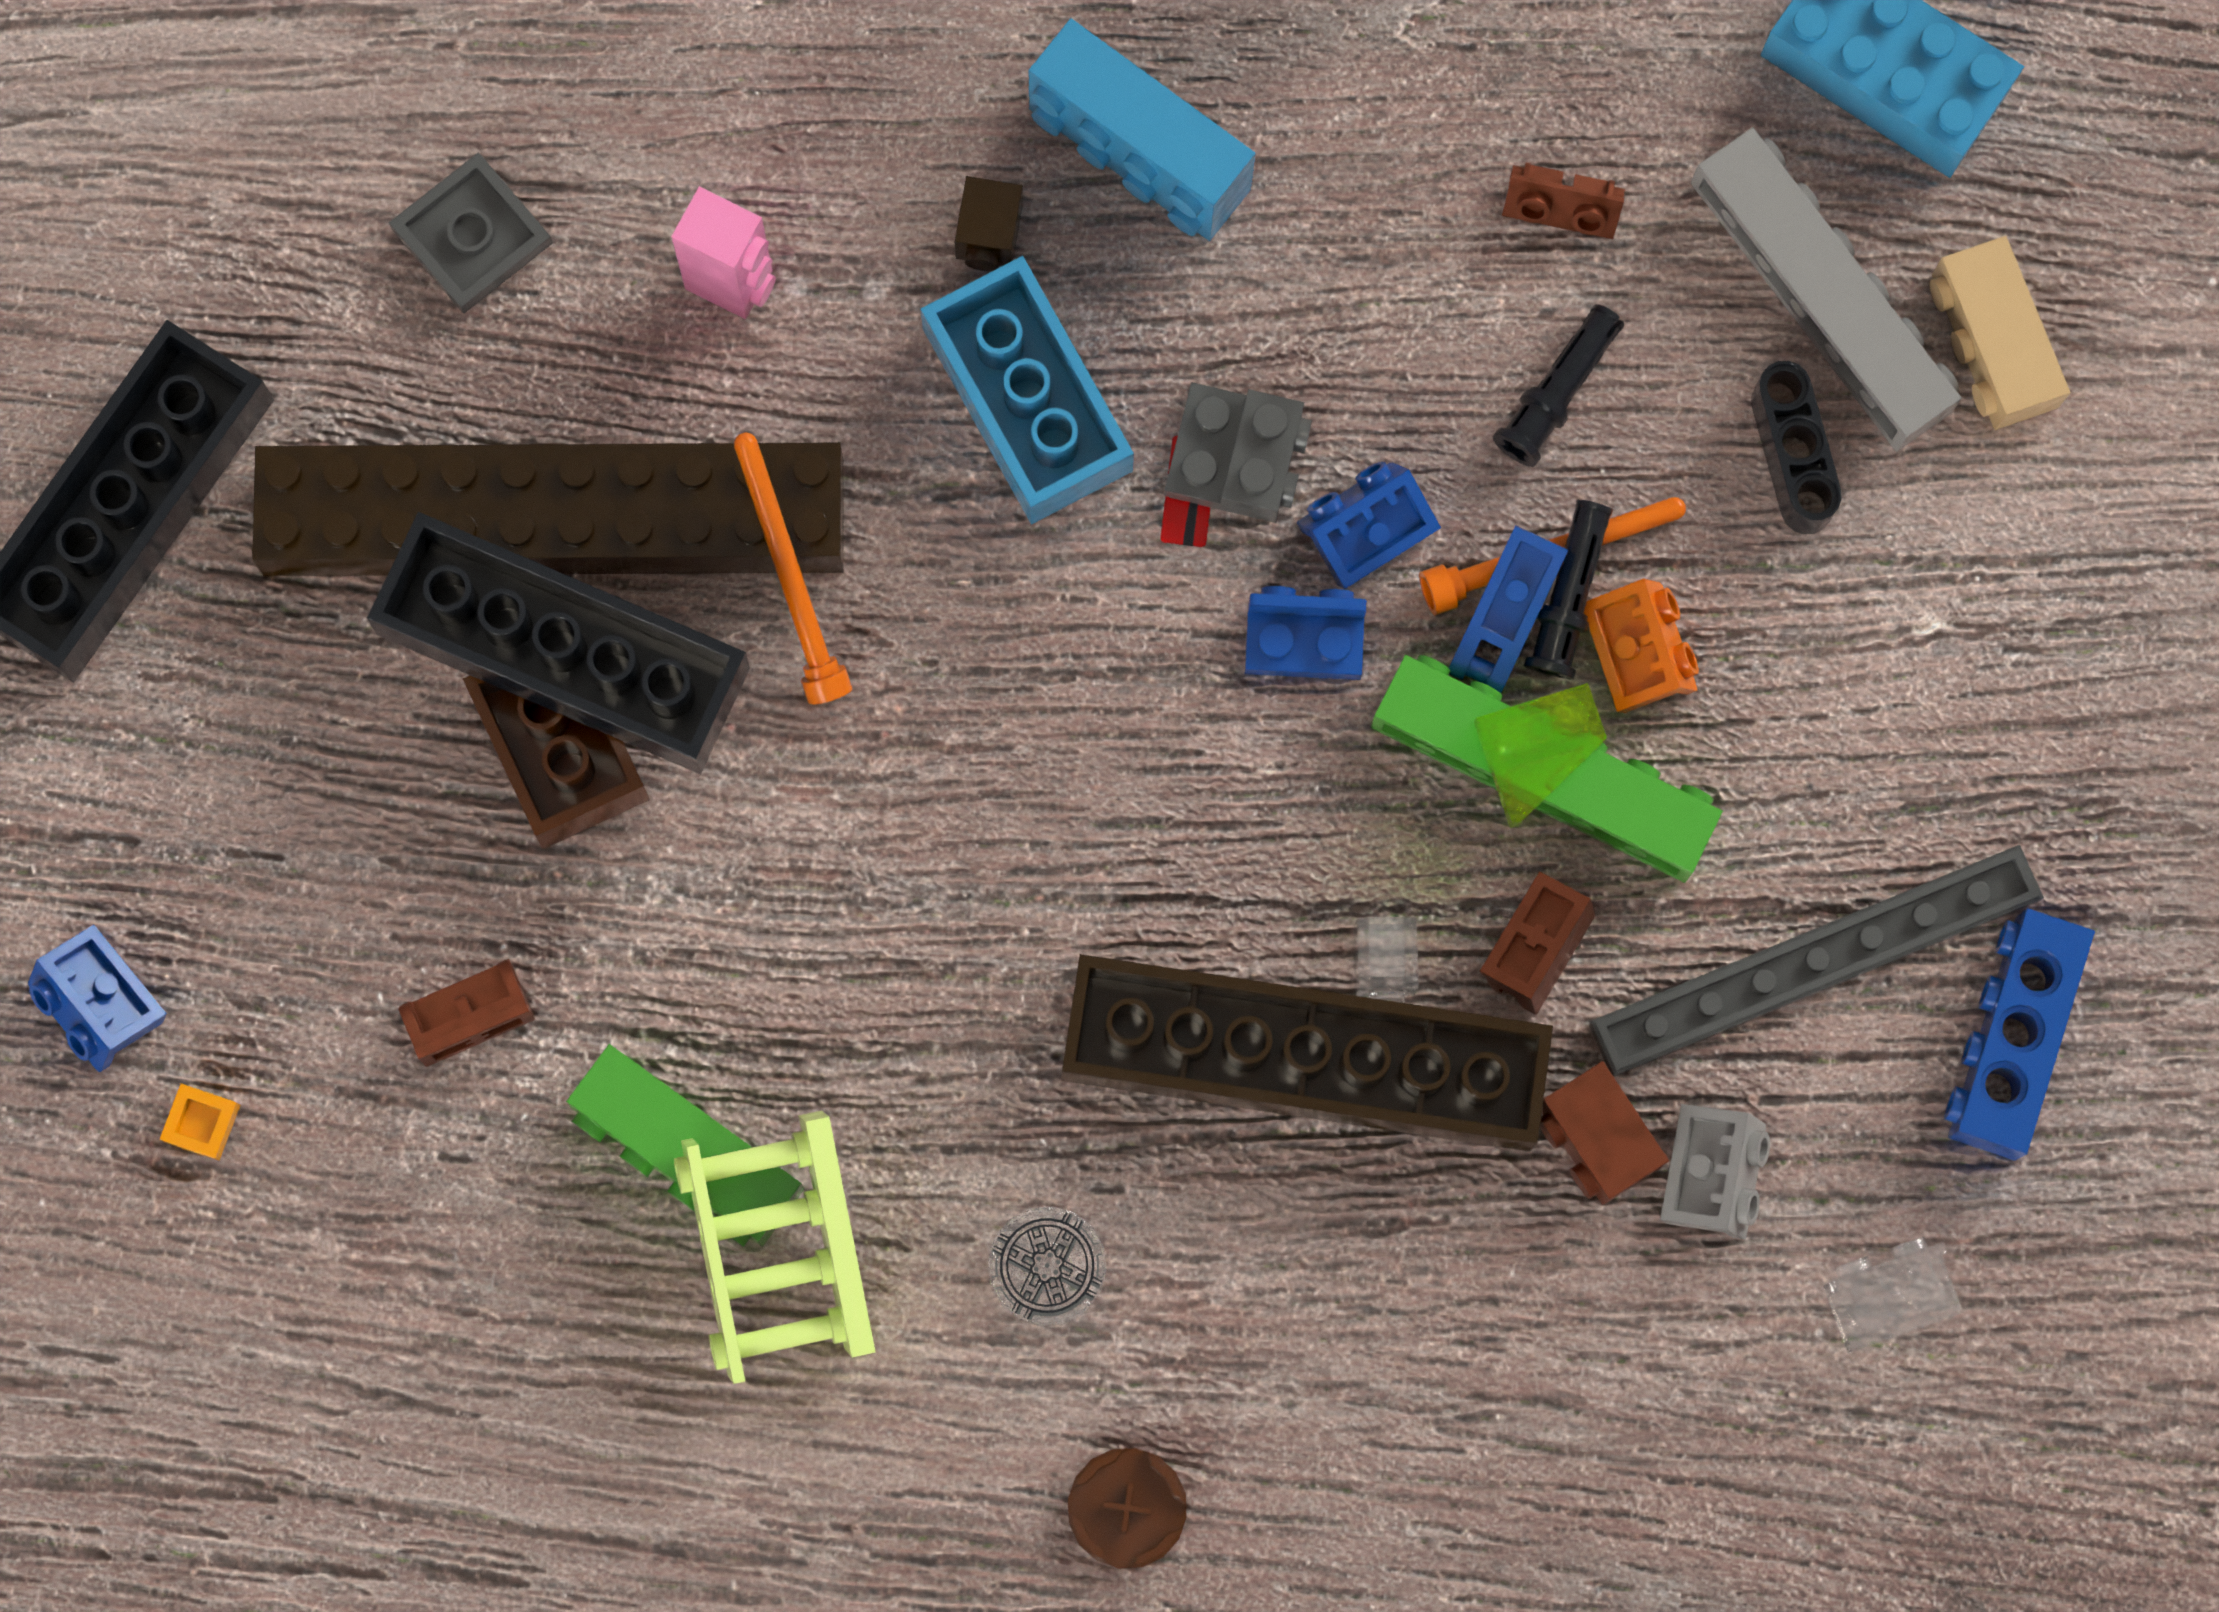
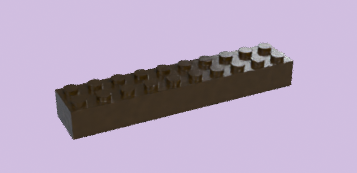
[252,442,844,576]

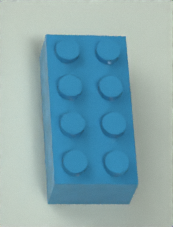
[1760,0,2025,178]
[1028,18,1256,241]
[920,256,1134,525]

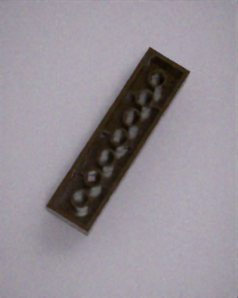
[1062,954,1553,1152]

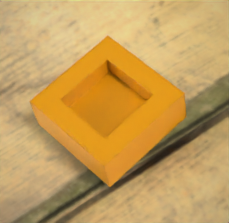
[159,1083,241,1161]

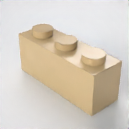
[1930,236,2071,430]

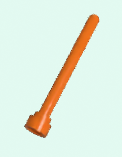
[734,432,853,705]
[1419,497,1686,616]

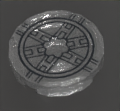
[988,1206,1107,1327]

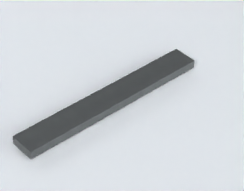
[1589,845,2044,1077]

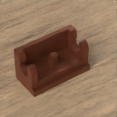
[1480,871,1595,1015]
[398,959,536,1067]

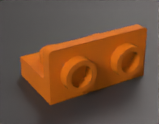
[1584,578,1699,713]

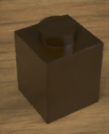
[954,176,1023,271]

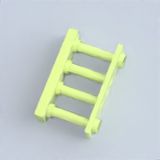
[674,1111,875,1384]

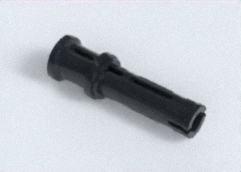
[1493,304,1624,467]
[1524,500,1613,680]

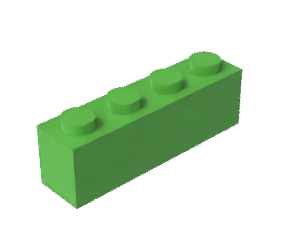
[566,1044,805,1247]

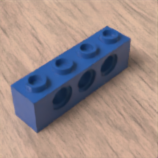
[1944,908,2095,1161]

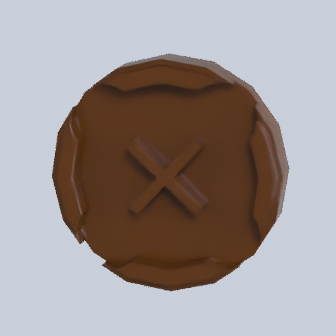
[1068,1448,1187,1569]

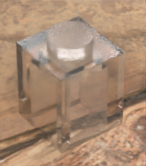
[1353,917,1419,1003]

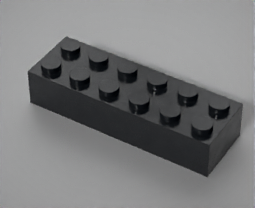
[0,320,274,683]
[367,512,750,775]

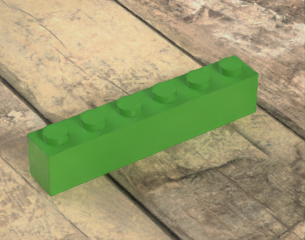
[1370,654,1723,883]

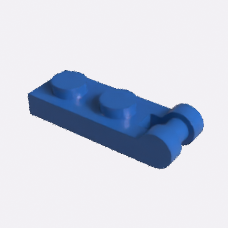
[1449,525,1568,693]

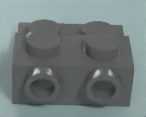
[1164,382,1312,523]

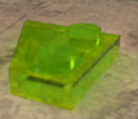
[1474,683,1607,829]

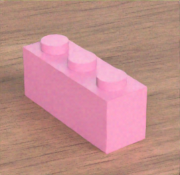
[671,186,776,319]

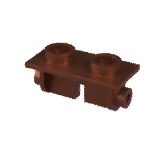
[1502,162,1625,239]

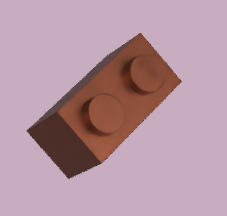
[1540,1061,1669,1205]

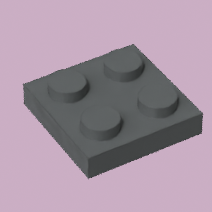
[389,152,553,314]

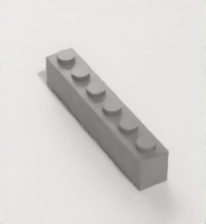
[1691,127,1962,452]

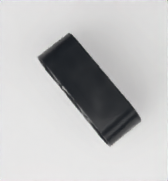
[1751,361,1842,534]

